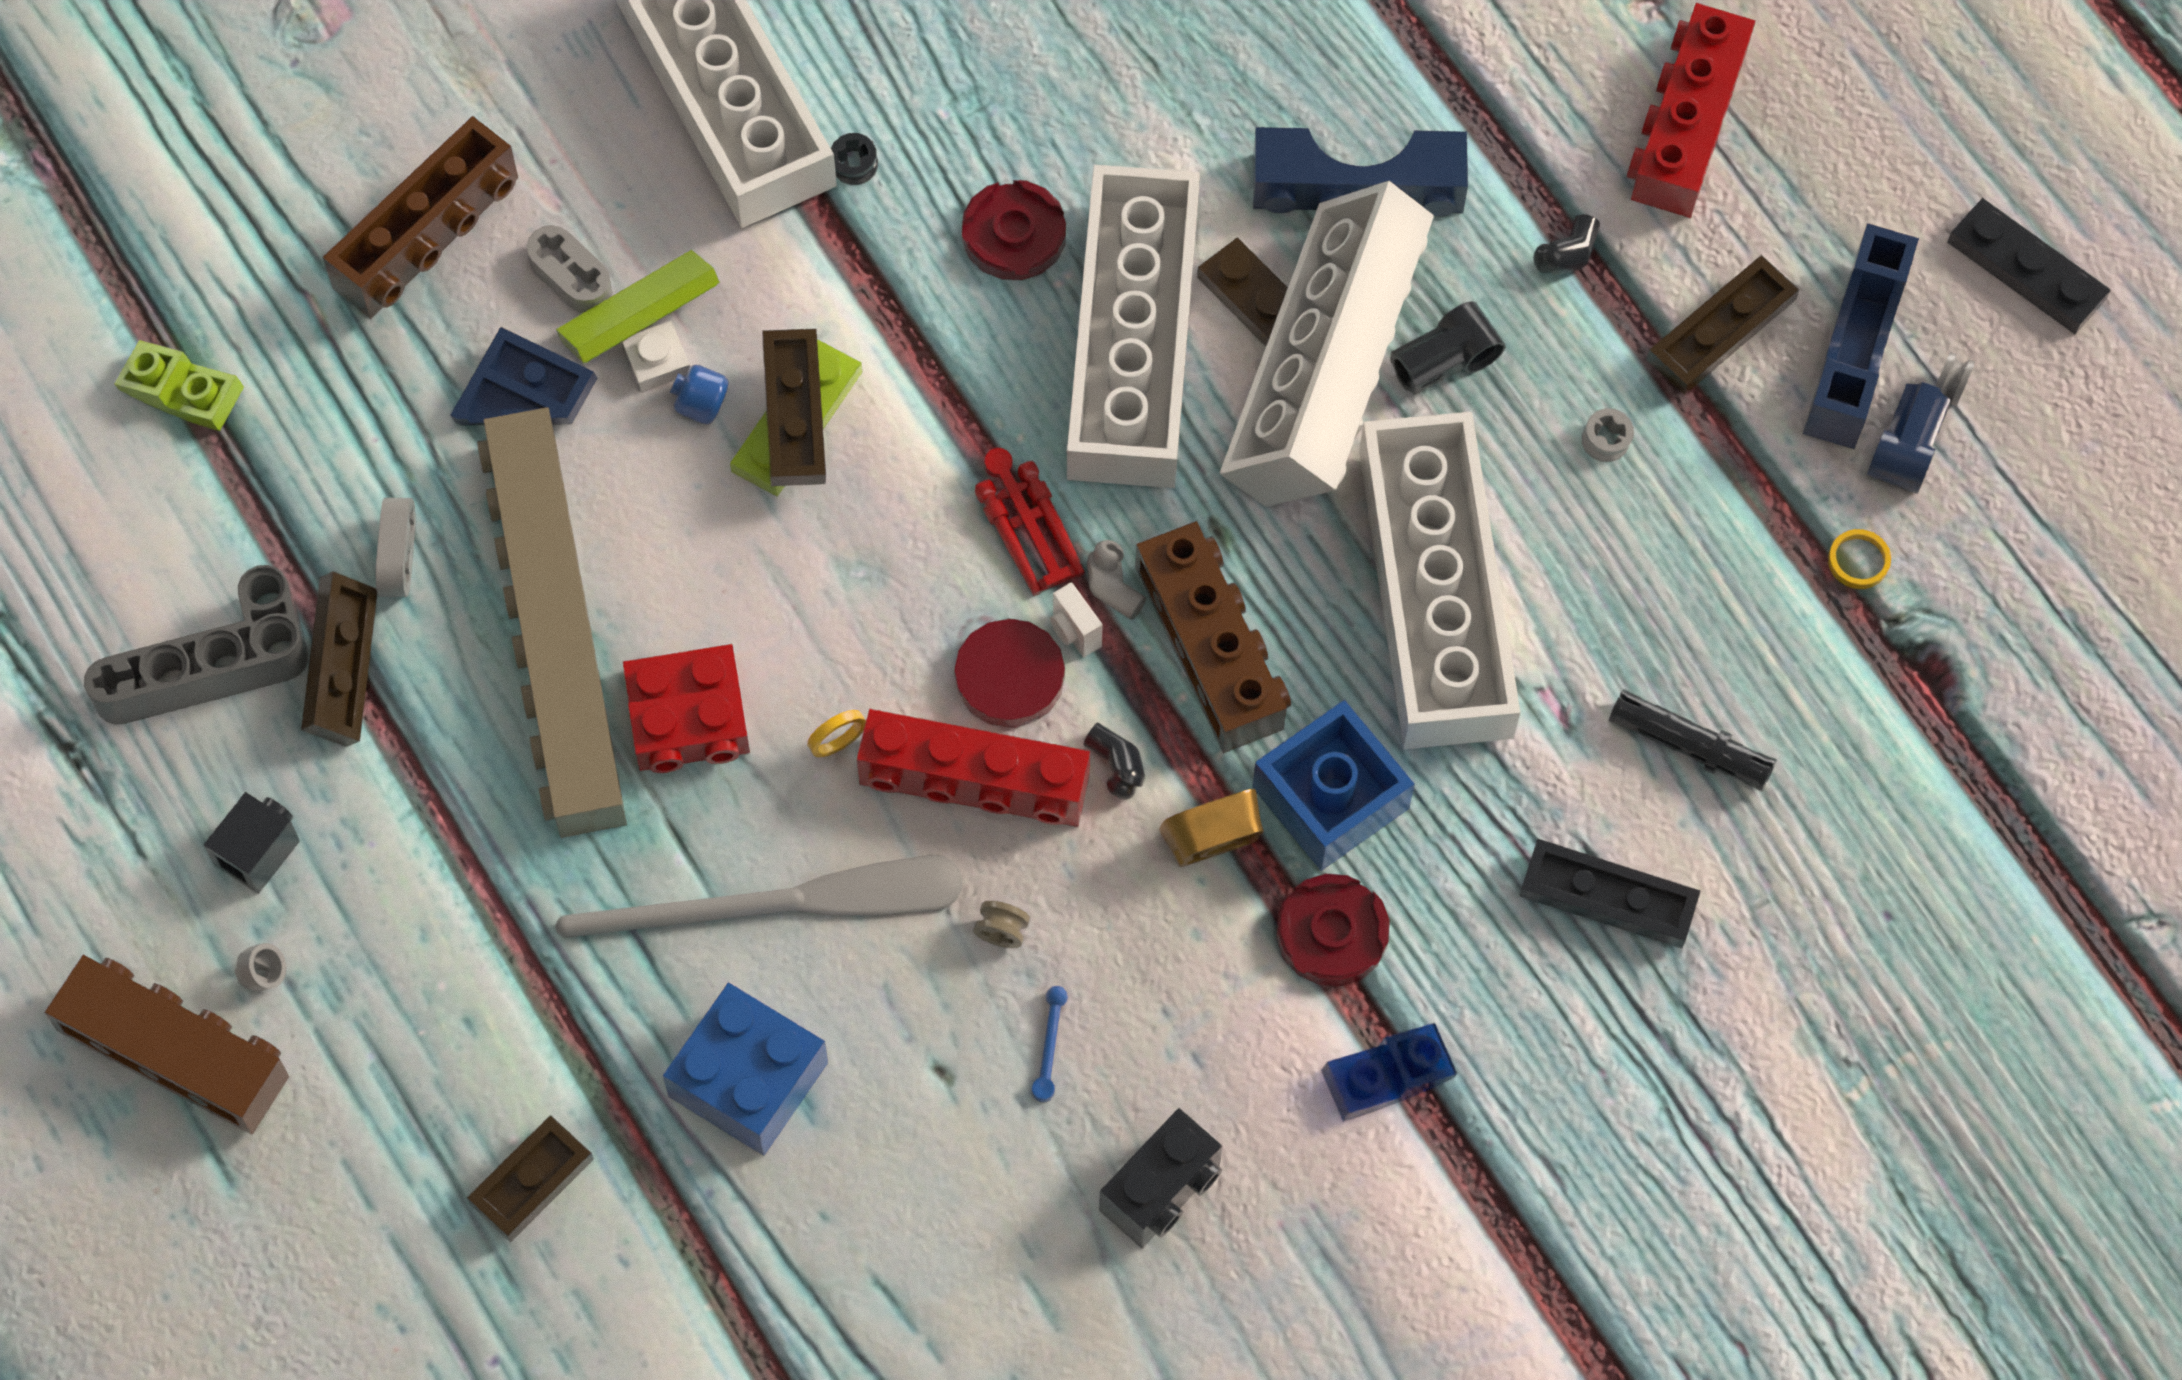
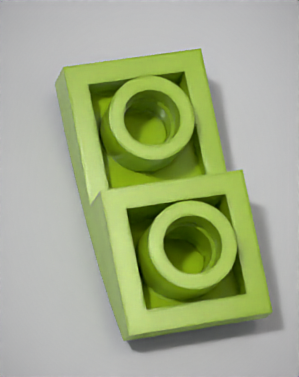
[114,340,244,431]

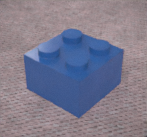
[1252,700,1415,871]
[663,982,828,1156]

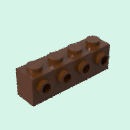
[322,116,518,319]
[1135,521,1291,753]
[44,954,290,1135]

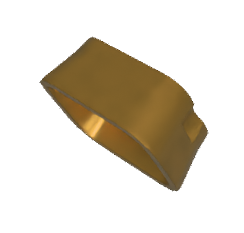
[1159,789,1264,867]

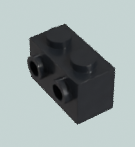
[1099,1108,1223,1249]

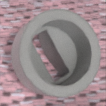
[235,943,287,991]

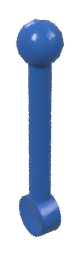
[1032,986,1068,1102]

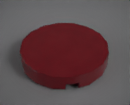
[962,180,1066,280]
[954,618,1065,728]
[1276,873,1390,986]

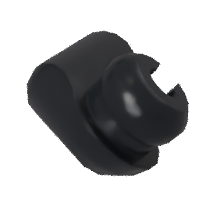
[1533,214,1600,275]
[1083,722,1145,800]

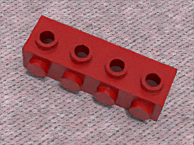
[1626,3,1756,218]
[857,709,1090,827]

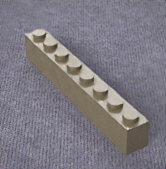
[477,407,627,838]

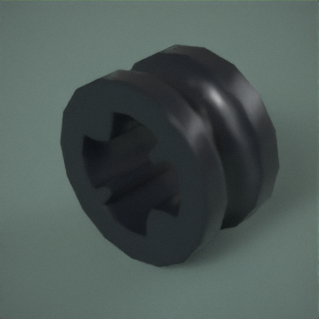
[831,133,878,185]

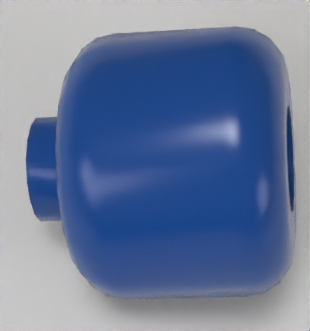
[670,365,729,424]

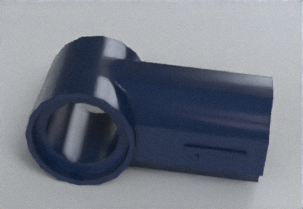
[1866,382,1950,494]

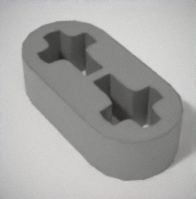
[526,225,613,313]
[376,497,416,597]

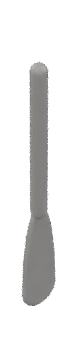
[555,855,962,938]

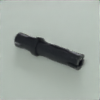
[1609,689,1777,792]

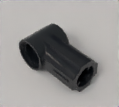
[1390,301,1506,395]

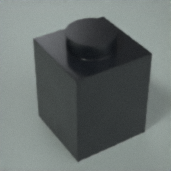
[203,792,300,894]

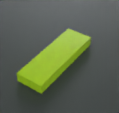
[556,249,720,363]

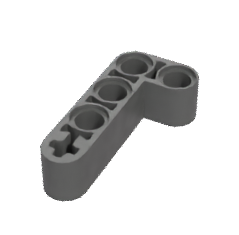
[84,565,308,725]

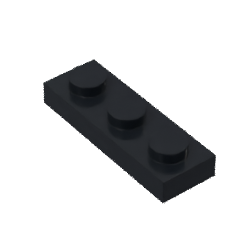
[1947,197,2111,335]
[1519,838,1701,949]

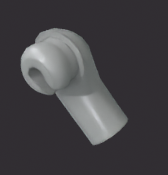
[1087,540,1146,620]

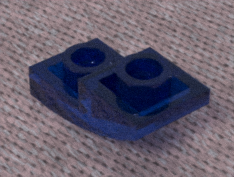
[1321,1023,1458,1122]

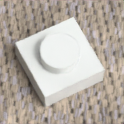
[622,321,690,392]
[1050,582,1102,658]

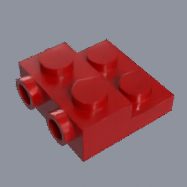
[623,644,750,773]

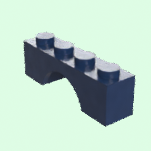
[1253,127,1468,217]
[1802,223,1919,449]

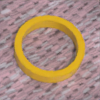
[1828,529,1891,589]
[807,710,866,758]

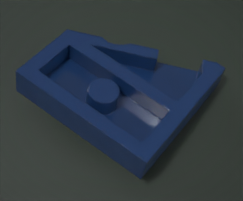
[450,326,598,425]

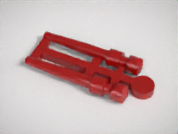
[975,448,1085,596]

